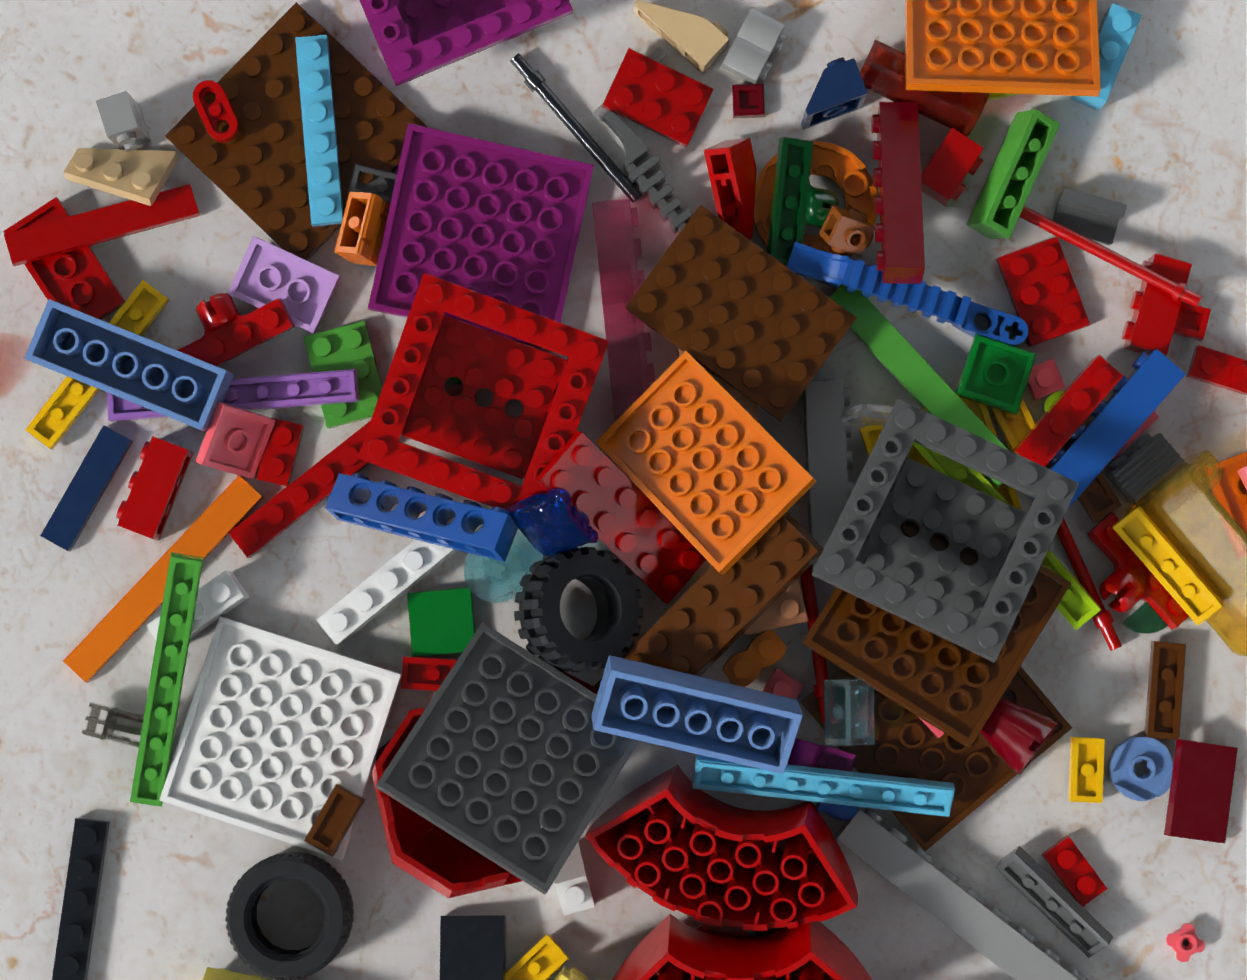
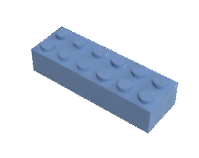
[24,299,234,432]
[591,655,803,774]

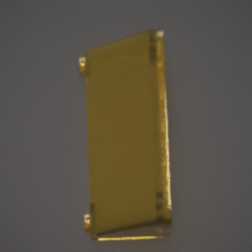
[1123,449,1247,656]

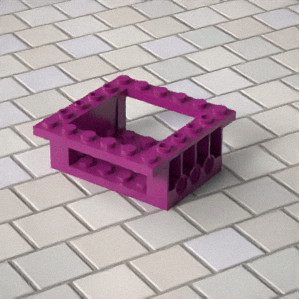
[359,0,573,86]

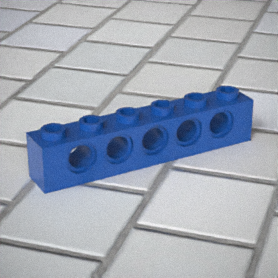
[325,473,519,562]

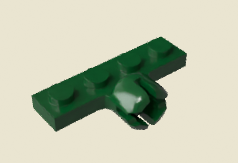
[767,137,839,267]

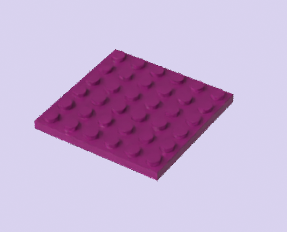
[368,123,594,348]

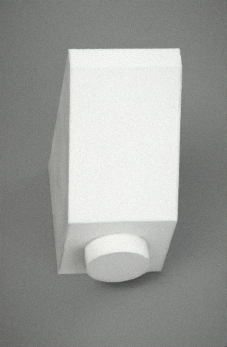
[554,841,595,916]

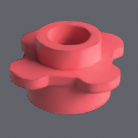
[1166,923,1205,962]

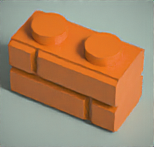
[334,191,390,266]

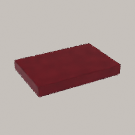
[1164,739,1238,844]

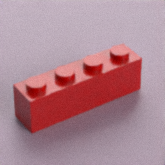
[1012,355,1124,467]

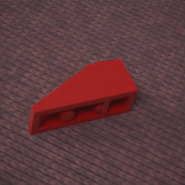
[704,138,757,240]

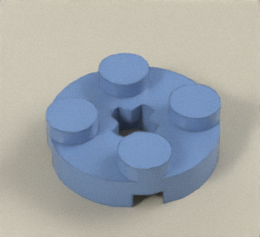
[1108,736,1173,801]

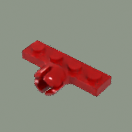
[177,293,295,367]
[1087,512,1189,630]

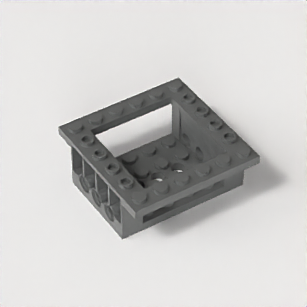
[812,399,1079,663]

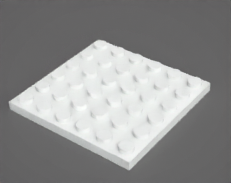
[160,616,402,860]

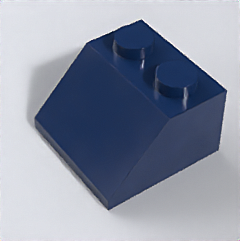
[801,57,868,130]

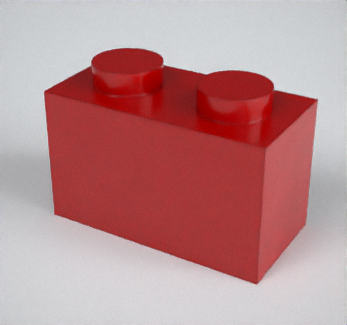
[921,127,984,206]

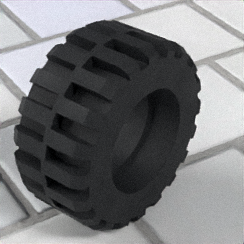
[514,547,643,672]

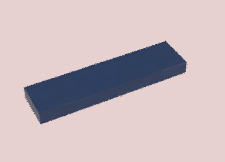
[40,425,133,552]

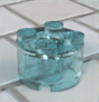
[464,543,530,603]

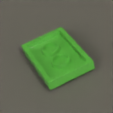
[303,321,383,429]

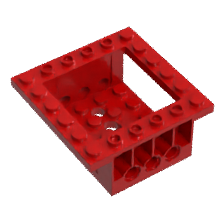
[357,273,609,525]

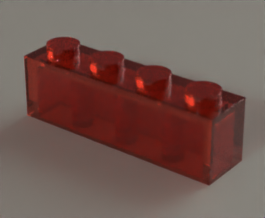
[860,39,990,137]

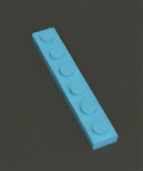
[295,35,344,227]

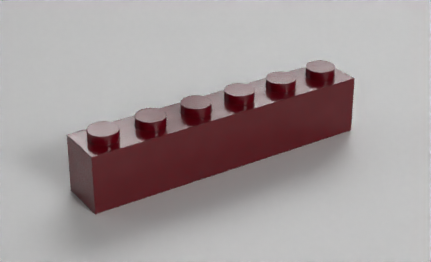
[871,102,925,284]

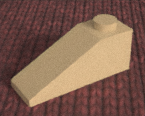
[634,0,729,74]

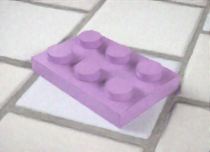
[228,236,341,334]

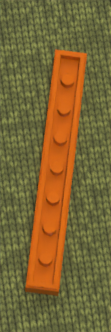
[63,475,263,683]

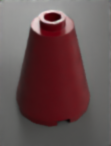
[980,697,1058,775]

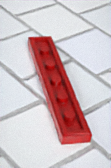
[4,184,200,267]

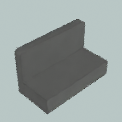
[1053,187,1127,246]

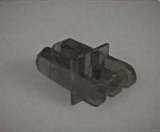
[82,702,144,748]

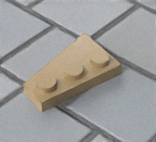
[64,148,179,206]

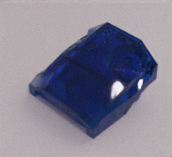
[508,488,598,556]

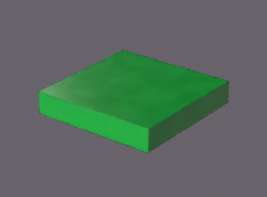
[956,334,1037,415]
[407,587,475,657]

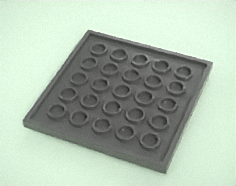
[375,622,639,894]

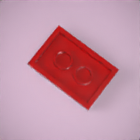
[601,48,714,147]
[996,237,1090,348]

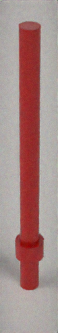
[1056,517,1122,651]
[800,566,835,724]

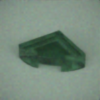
[1121,602,1168,634]

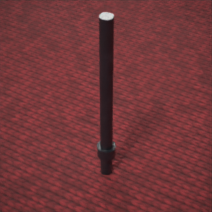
[510,53,642,203]

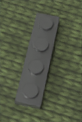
[995,846,1113,958]

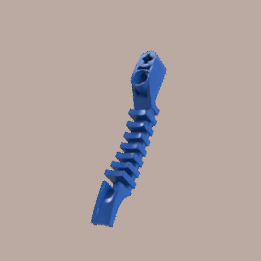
[787,242,1028,347]

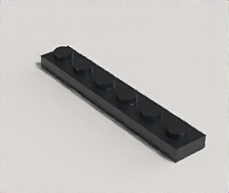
[52,817,110,980]

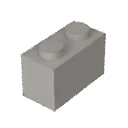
[96,91,151,152]

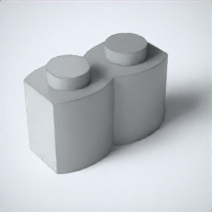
[722,8,787,84]

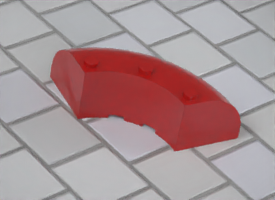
[585,764,858,931]
[612,914,872,980]

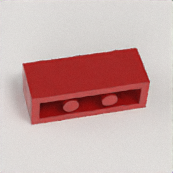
[1122,253,1192,356]
[116,436,194,540]

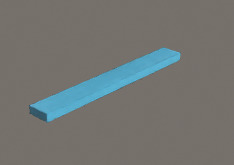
[692,754,955,817]

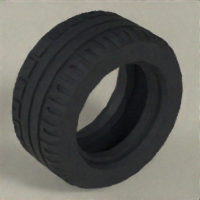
[225,852,354,980]

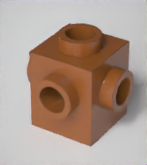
[819,206,875,257]

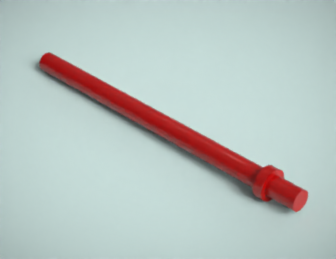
[1019,206,1203,308]

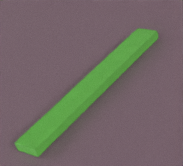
[829,285,1008,488]
[130,552,204,807]

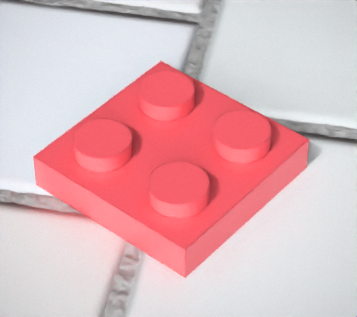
[196,401,276,479]

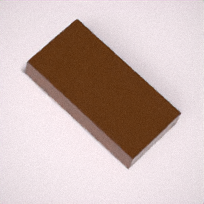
[304,783,366,857]

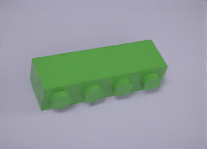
[966,109,1060,239]

